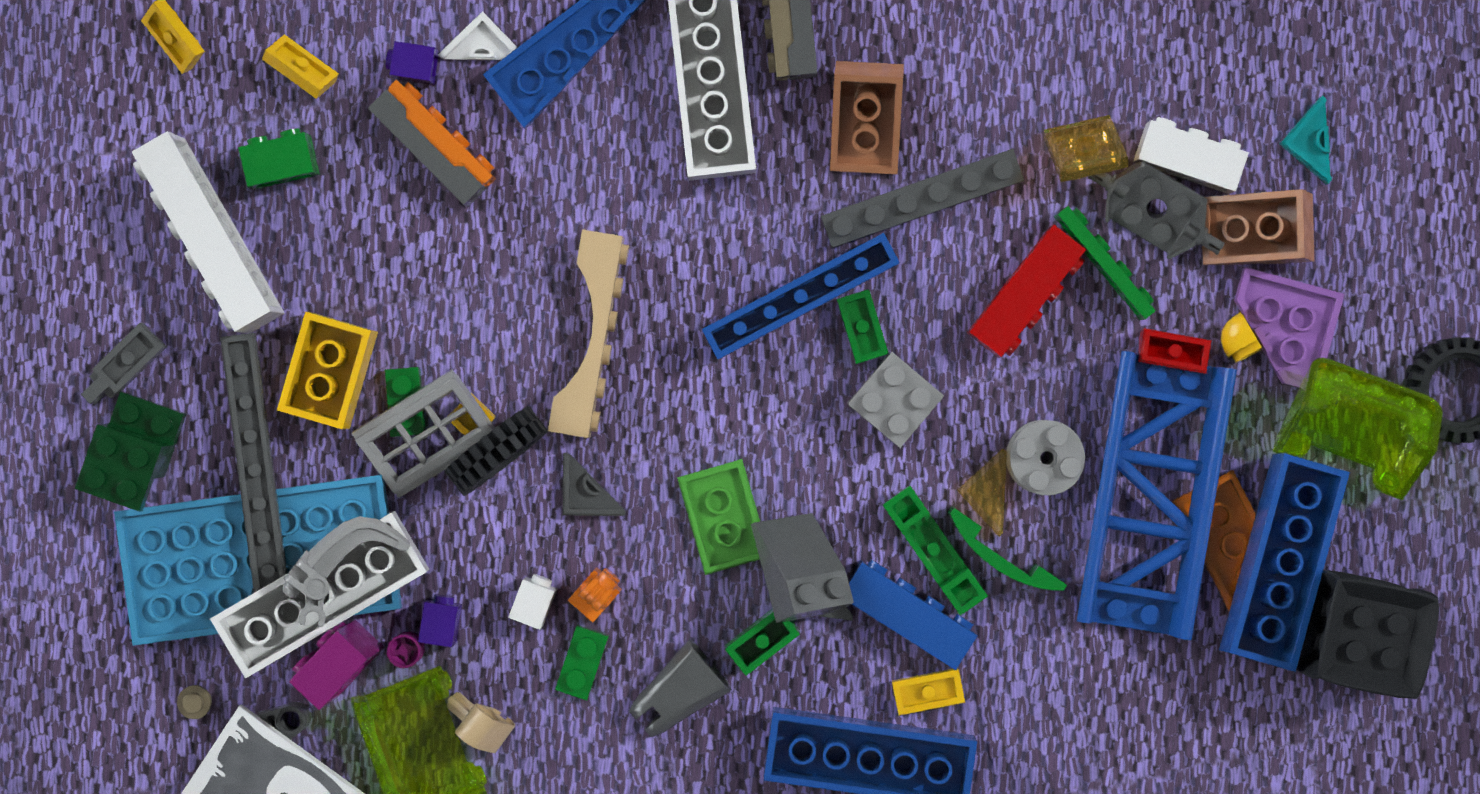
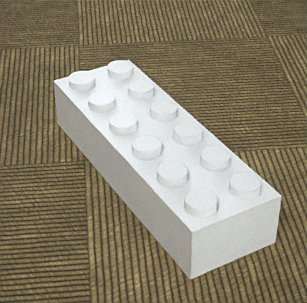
[668,0,756,181]
[132,131,285,333]
[210,511,429,679]

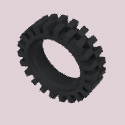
[1402,337,1480,443]
[444,406,548,496]

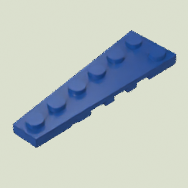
[483,0,647,129]

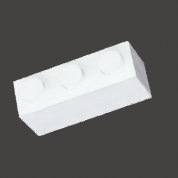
[1133,117,1249,194]

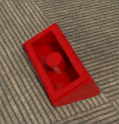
[1138,328,1212,374]

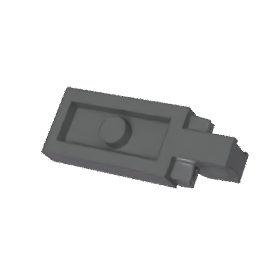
[81,322,167,405]

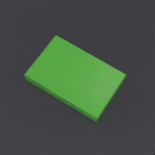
[677,459,760,575]

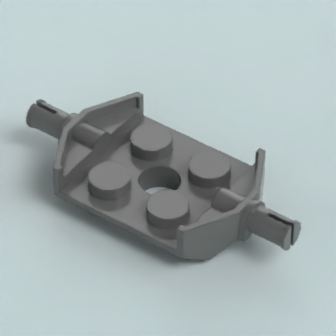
[1088,161,1225,259]

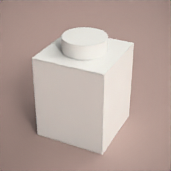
[508,574,557,630]

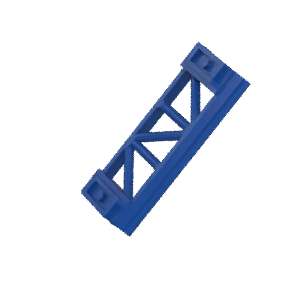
[1076,351,1237,640]

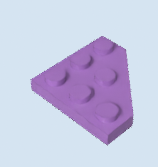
[1234,267,1345,393]

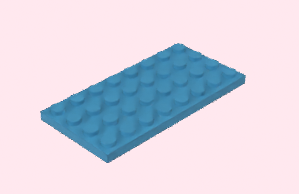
[114,475,402,646]

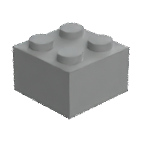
[847,352,944,448]

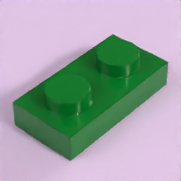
[836,289,889,364]
[385,367,425,437]
[555,625,609,701]

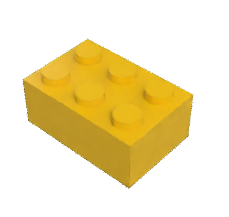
[277,311,378,429]

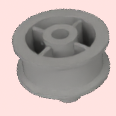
[1006,420,1085,495]

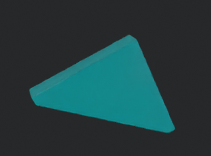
[1279,95,1332,185]

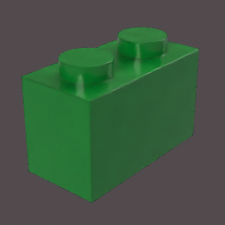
[238,128,320,190]
[725,609,800,676]

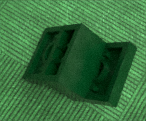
[75,391,187,512]

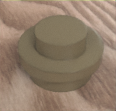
[177,685,212,719]

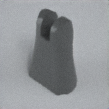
[629,640,732,737]

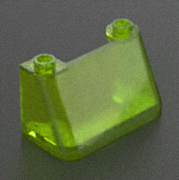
[1273,358,1443,500]
[351,666,487,794]

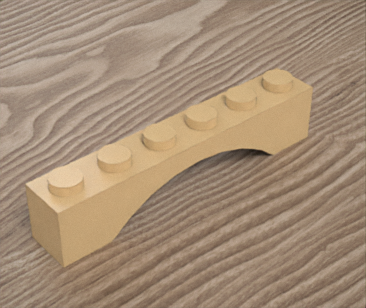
[548,229,629,438]

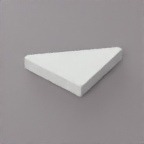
[438,11,517,61]

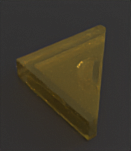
[956,448,1007,537]

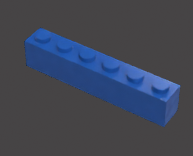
[702,233,900,360]

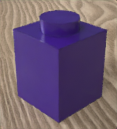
[386,41,440,85]
[418,594,462,647]

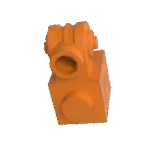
[567,567,622,622]

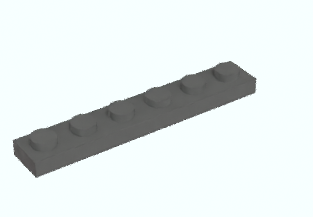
[821,149,1024,248]

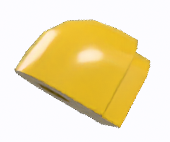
[1221,312,1262,363]

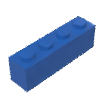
[848,559,978,670]

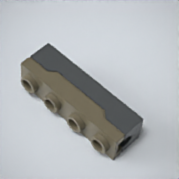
[762,0,818,81]

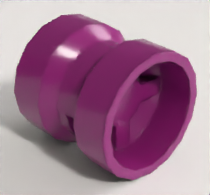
[387,631,425,668]

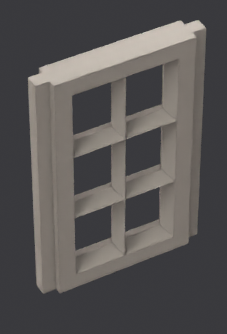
[352,369,495,498]

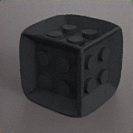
[1296,569,1439,699]

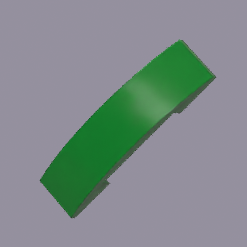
[882,485,988,616]
[948,506,1067,591]

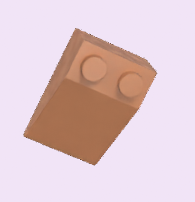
[830,61,904,174]
[1202,189,1315,265]

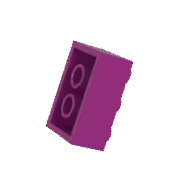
[289,620,385,710]

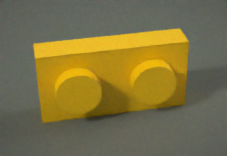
[141,0,205,74]
[262,34,339,99]
[892,668,965,716]

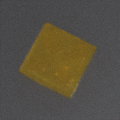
[1044,115,1128,182]

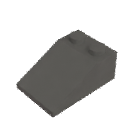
[751,513,854,623]

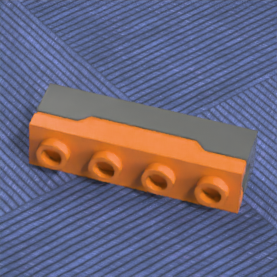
[368,79,496,207]

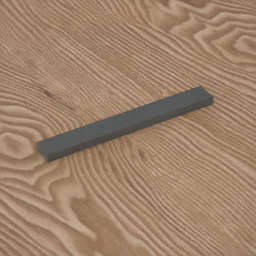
[220,333,288,593]

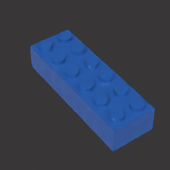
[1219,453,1350,672]
[764,707,977,794]

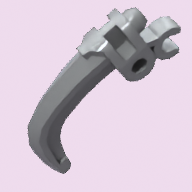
[282,516,410,627]

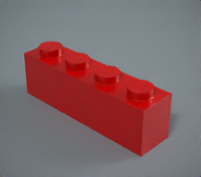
[967,224,1086,358]

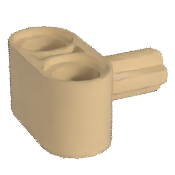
[447,692,515,753]

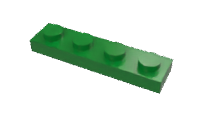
[1054,206,1156,320]

